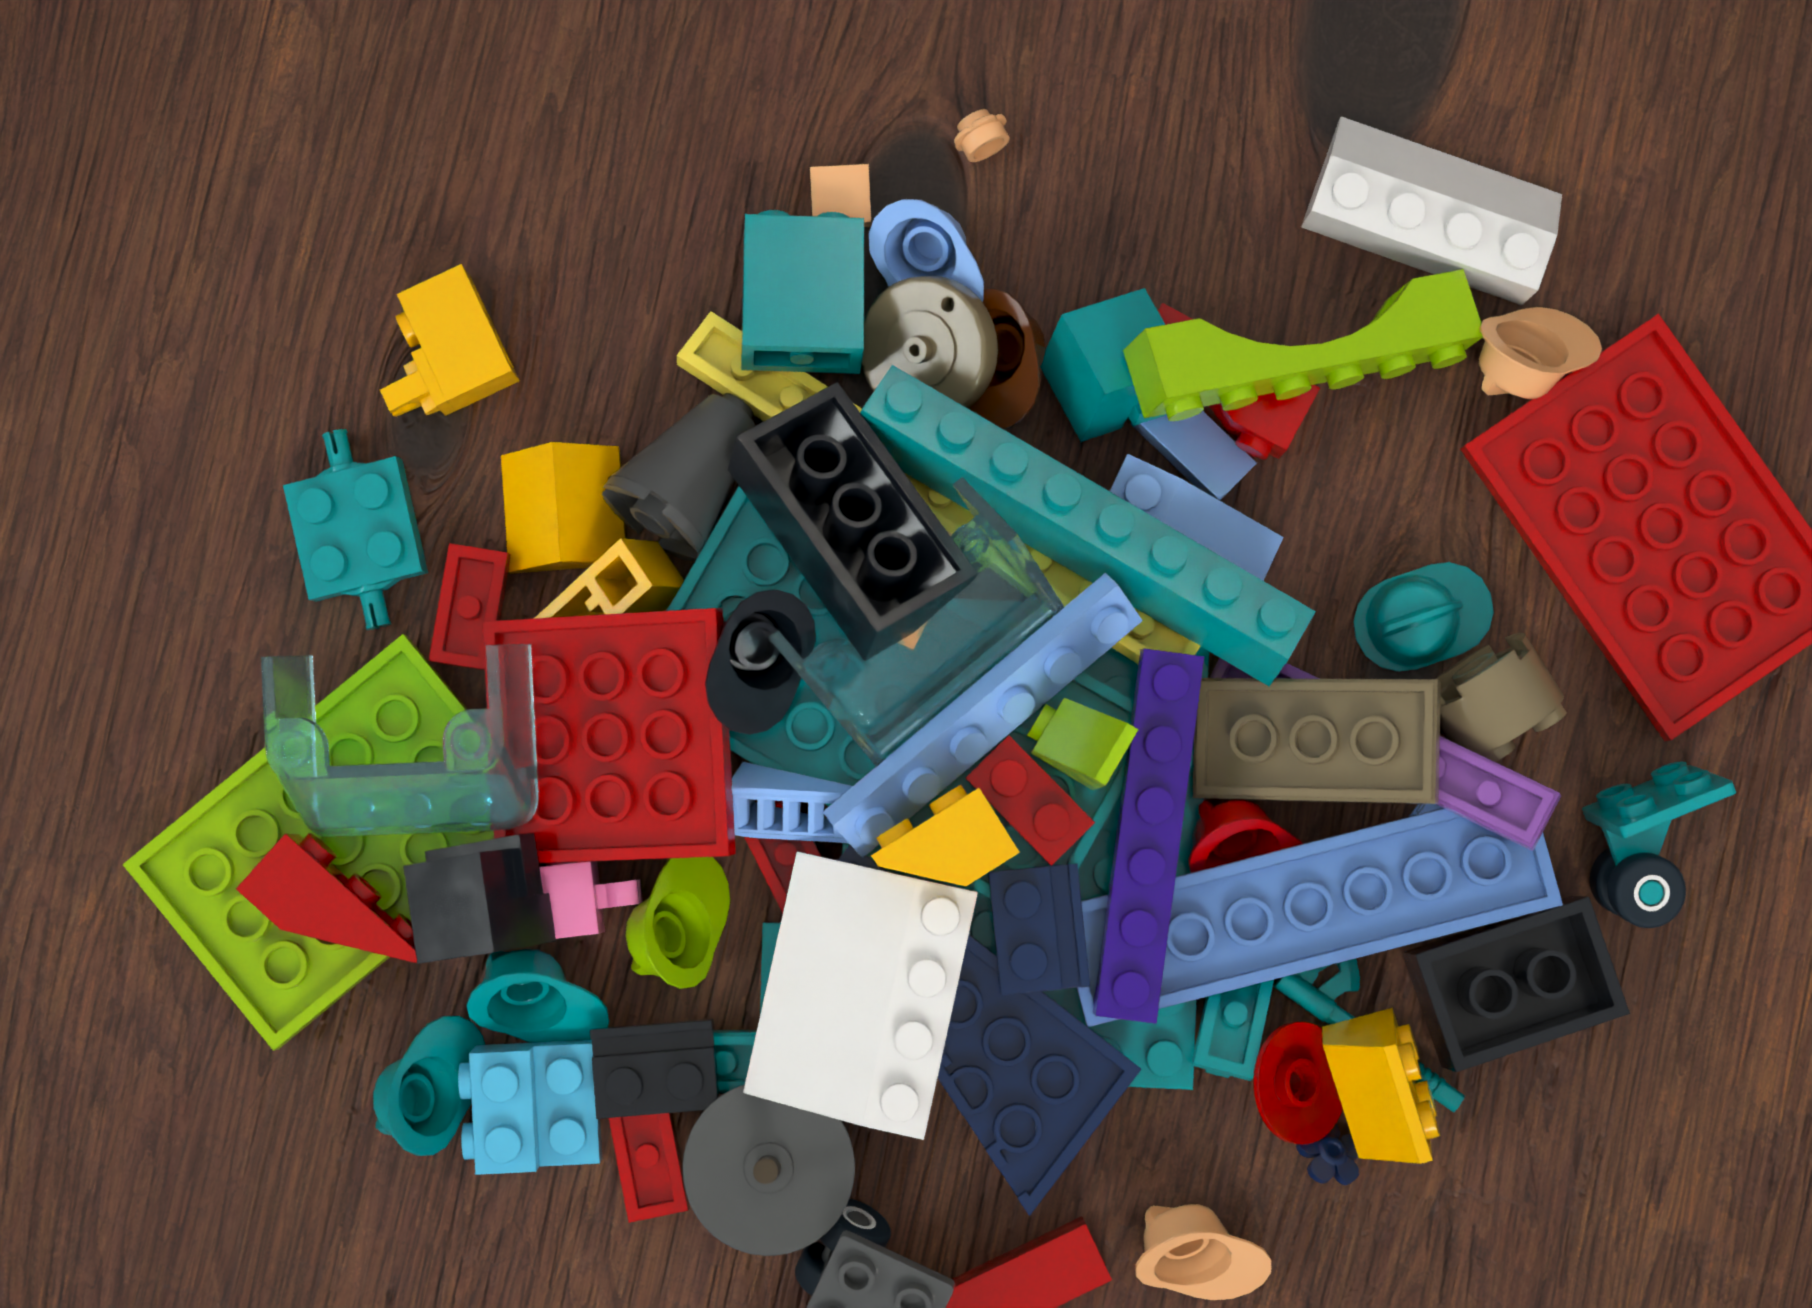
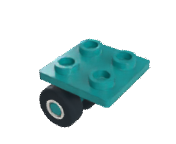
[1582,761,1736,928]

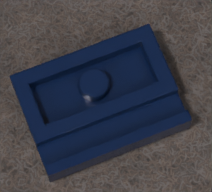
[988,863,1090,996]

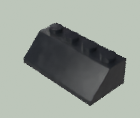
[728,382,978,661]

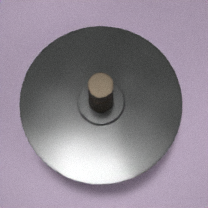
[683,1085,855,1256]

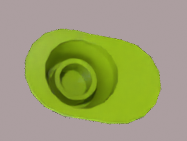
[625,857,730,989]

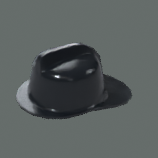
[705,589,816,735]

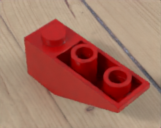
[236,833,417,963]

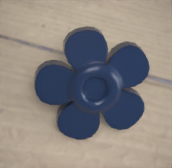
[1296,1124,1359,1185]

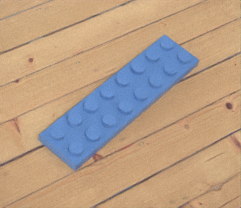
[1077,808,1563,1027]

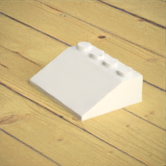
[743,851,978,1140]

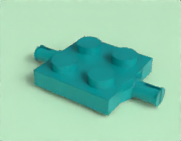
[283,429,428,630]

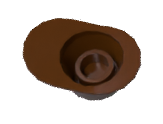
[968,288,1046,429]

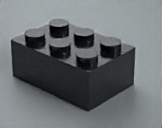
[1402,896,1630,1072]

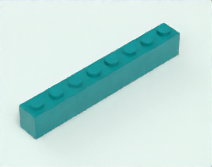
[861,365,1316,687]

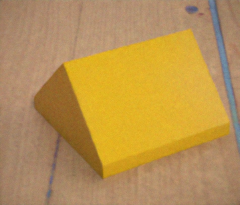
[501,442,626,574]

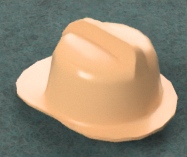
[1479,307,1602,399]
[1135,1204,1271,1300]

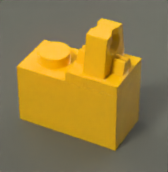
[380,264,520,417]

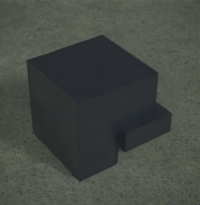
[403,833,556,964]

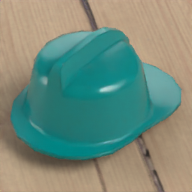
[1353,562,1494,672]
[466,949,609,1043]
[373,1016,485,1156]

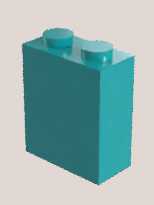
[741,210,864,374]

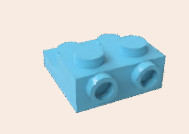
[458,1040,602,1175]

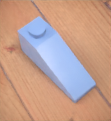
[1109,454,1284,581]

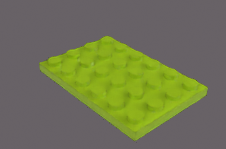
[122,634,494,1051]

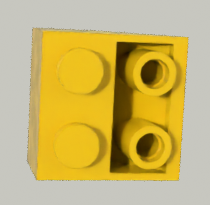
[871,785,1020,886]
[1322,1008,1440,1164]

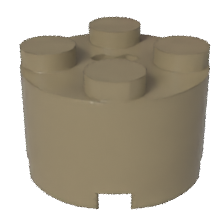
[1436,633,1567,762]

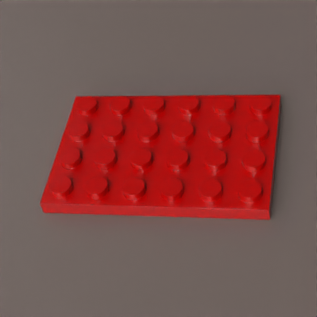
[1460,313,1812,741]

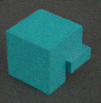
[1040,288,1167,442]

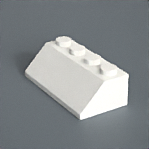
[1301,117,1562,305]

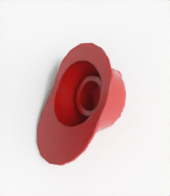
[1188,800,1303,873]

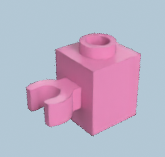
[539,861,643,939]

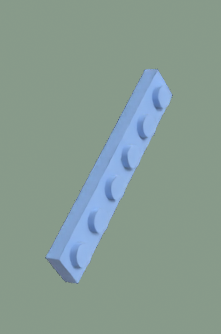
[823,573,1143,858]

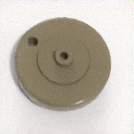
[861,276,998,408]

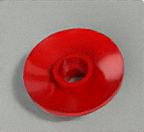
[1253,1022,1343,1144]

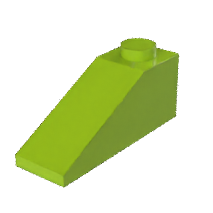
[1027,698,1139,791]

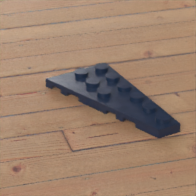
[838,845,1141,1216]

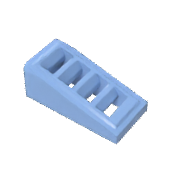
[732,762,852,843]

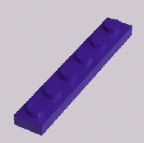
[1093,648,1204,1024]

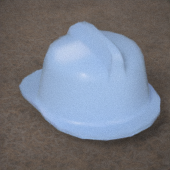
[868,199,984,302]

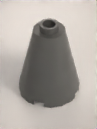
[602,393,756,561]

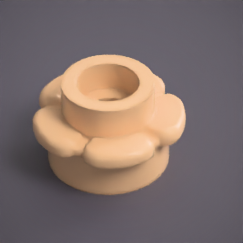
[954,109,1010,162]

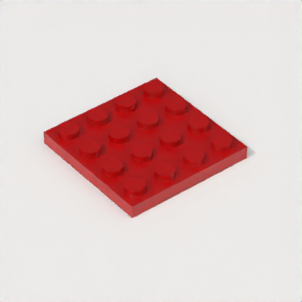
[482,608,736,863]

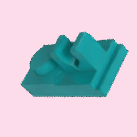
[1192,980,1274,1081]

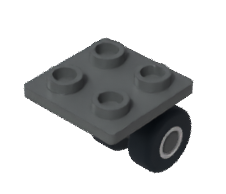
[795,1198,955,1308]

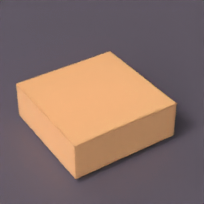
[810,164,872,227]

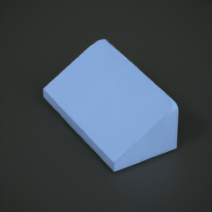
[1131,411,1257,500]

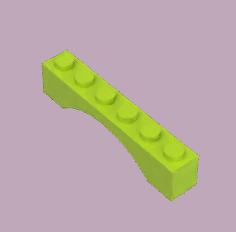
[1123,269,1483,421]

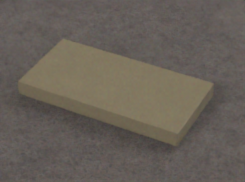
[1193,678,1441,804]

